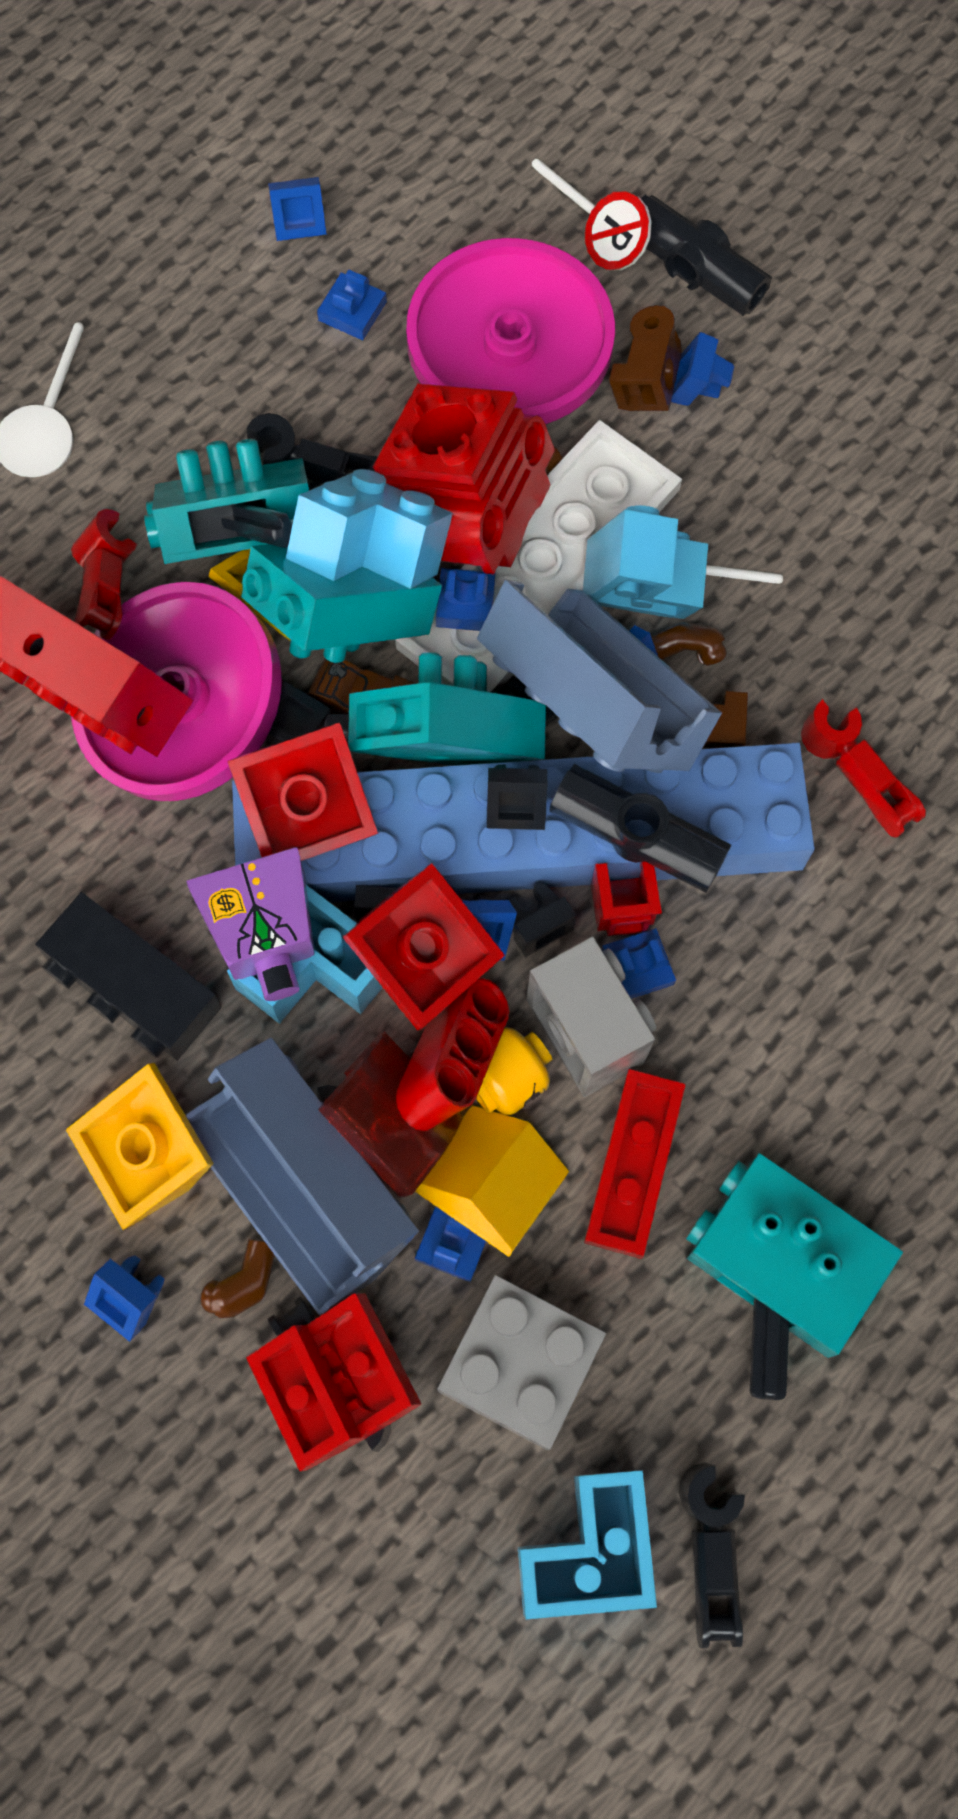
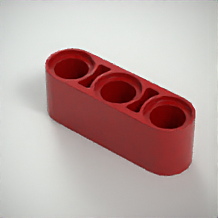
[396,978,509,1131]

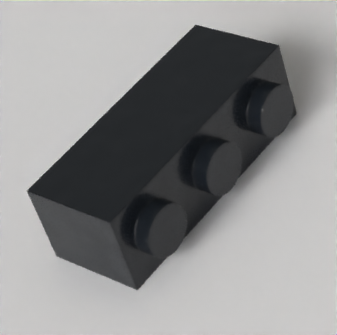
[35,892,222,1061]

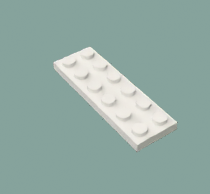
[395,420,682,693]

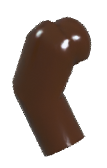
[651,622,727,666]
[200,1239,275,1318]

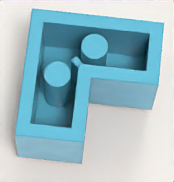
[286,469,453,589]
[583,505,708,619]
[227,885,383,1024]
[518,1470,657,1619]

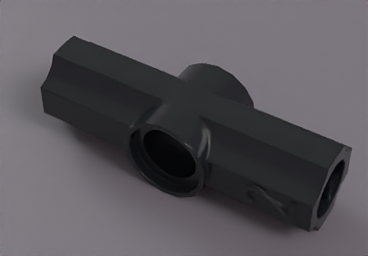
[641,194,772,316]
[549,764,731,893]

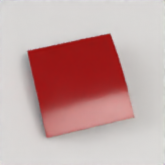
[246,1293,422,1472]

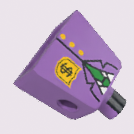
[187,847,315,1001]

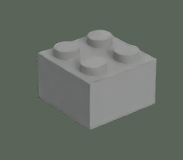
[526,936,656,1098]
[437,1275,606,1450]

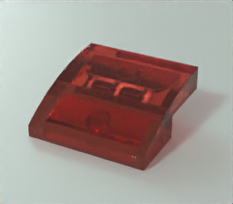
[318,1031,463,1198]

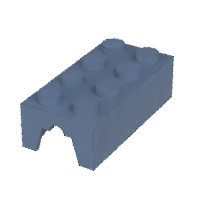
[477,580,722,773]
[186,1038,419,1316]

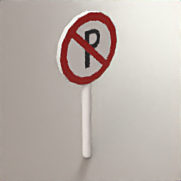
[532,159,652,271]

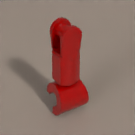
[71,509,137,641]
[801,699,926,838]

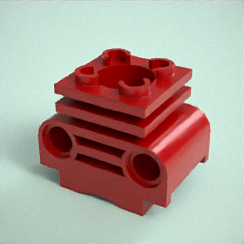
[373,383,555,575]

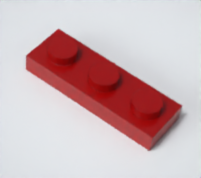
[584,1069,686,1259]

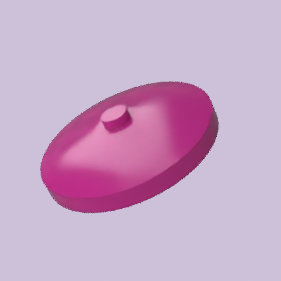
[406,238,615,424]
[71,582,282,801]

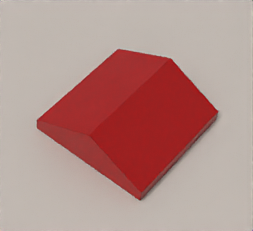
[227,722,378,861]
[343,863,505,1031]

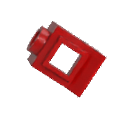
[591,862,662,936]

